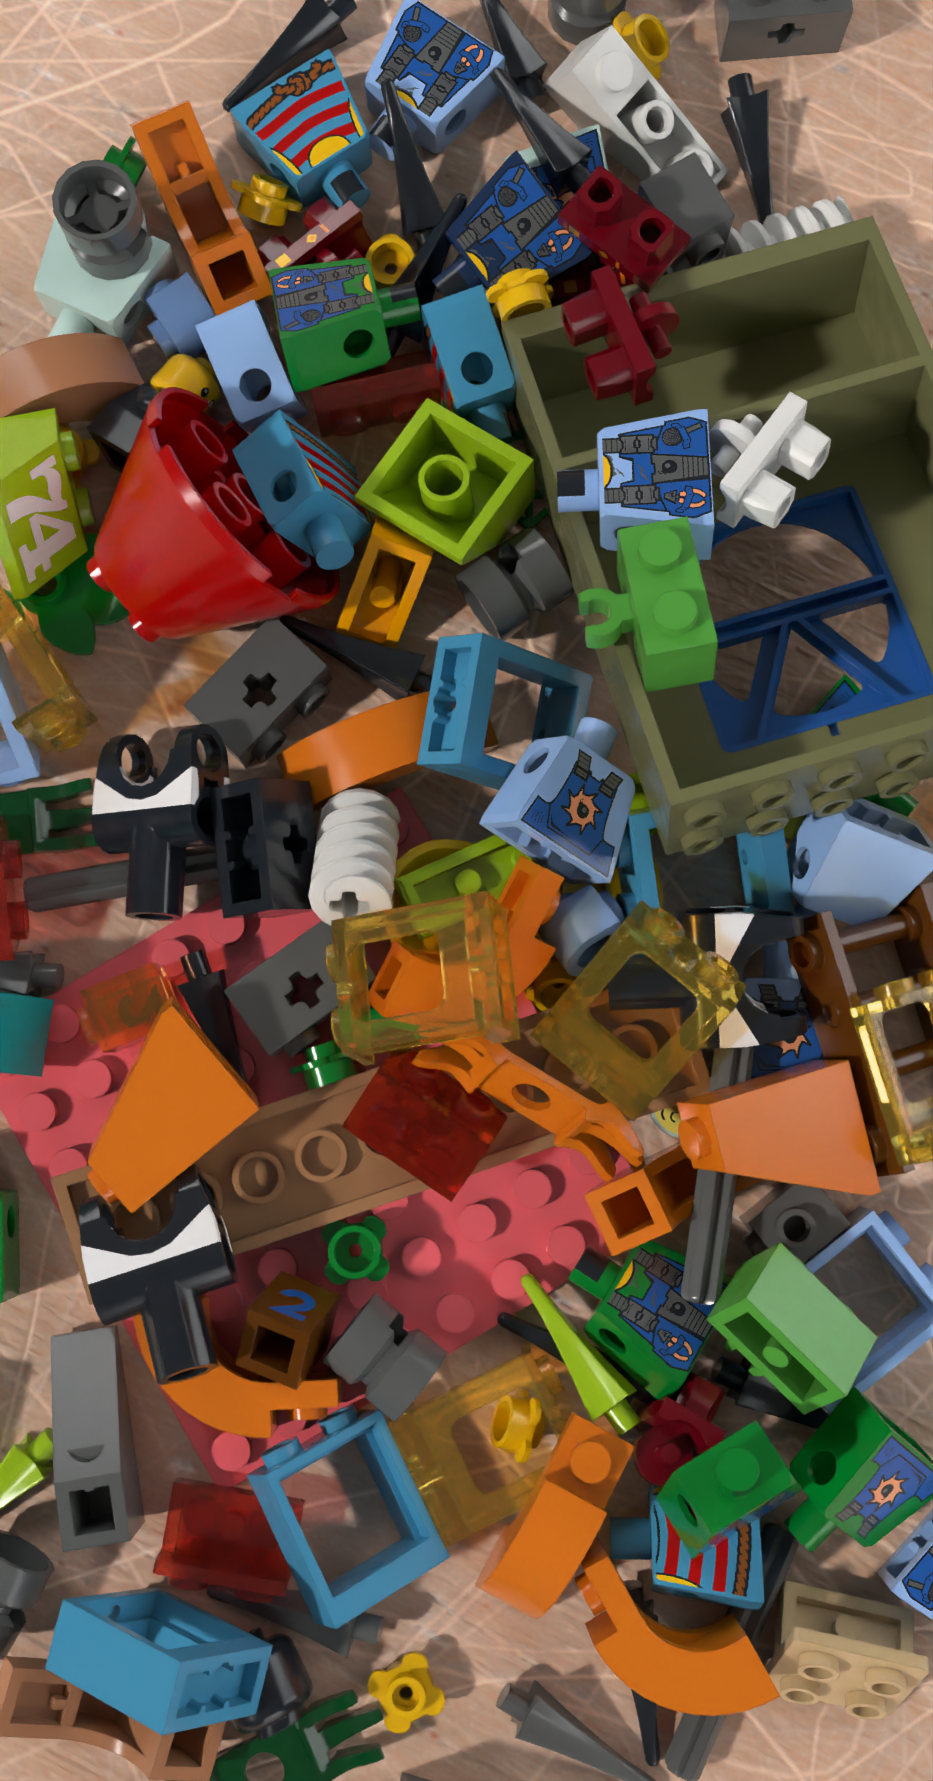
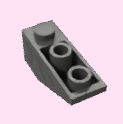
[51,1325,145,1552]

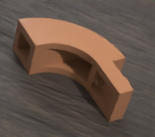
[0,333,144,425]
[0,1656,226,1781]

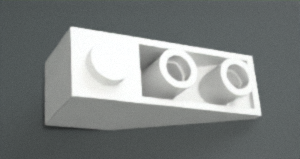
[542,25,729,185]

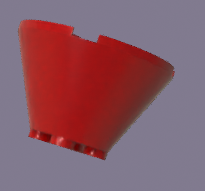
[86,387,340,643]

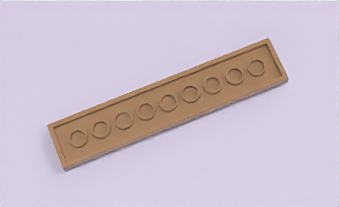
[50,989,711,1305]

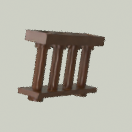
[786,881,933,1177]

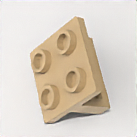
[765,1580,929,1720]

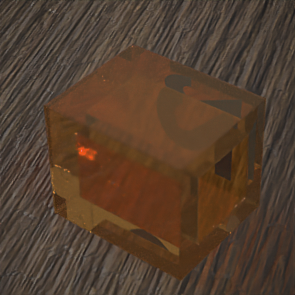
[77,962,177,1053]

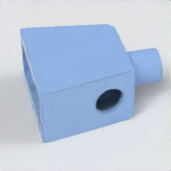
[787,798,933,925]

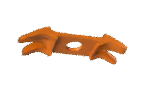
[411,1023,644,1182]

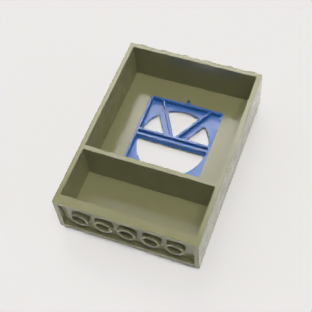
[501,216,933,856]

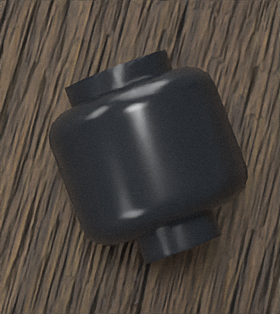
[231,1627,313,1740]

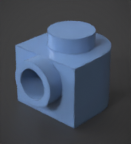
[144,272,216,359]
[538,883,625,976]

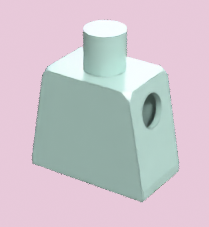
[34,217,179,345]

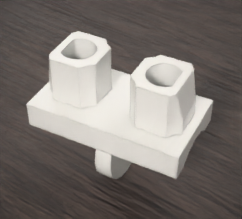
[709,392,831,528]

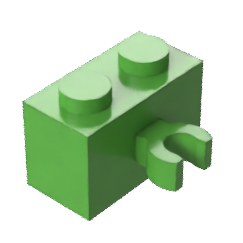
[578,516,718,693]
[706,1242,877,1414]

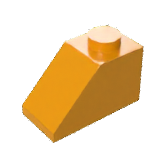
[335,515,434,648]

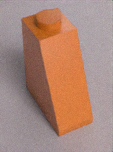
[87,996,259,1214]
[677,1060,881,1196]

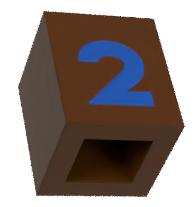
[235,1271,341,1390]

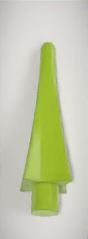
[521,1273,641,1437]
[0,1427,53,1510]

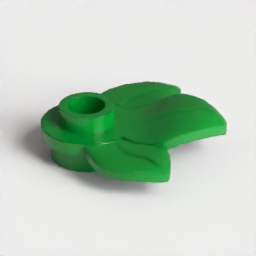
[18,533,130,656]

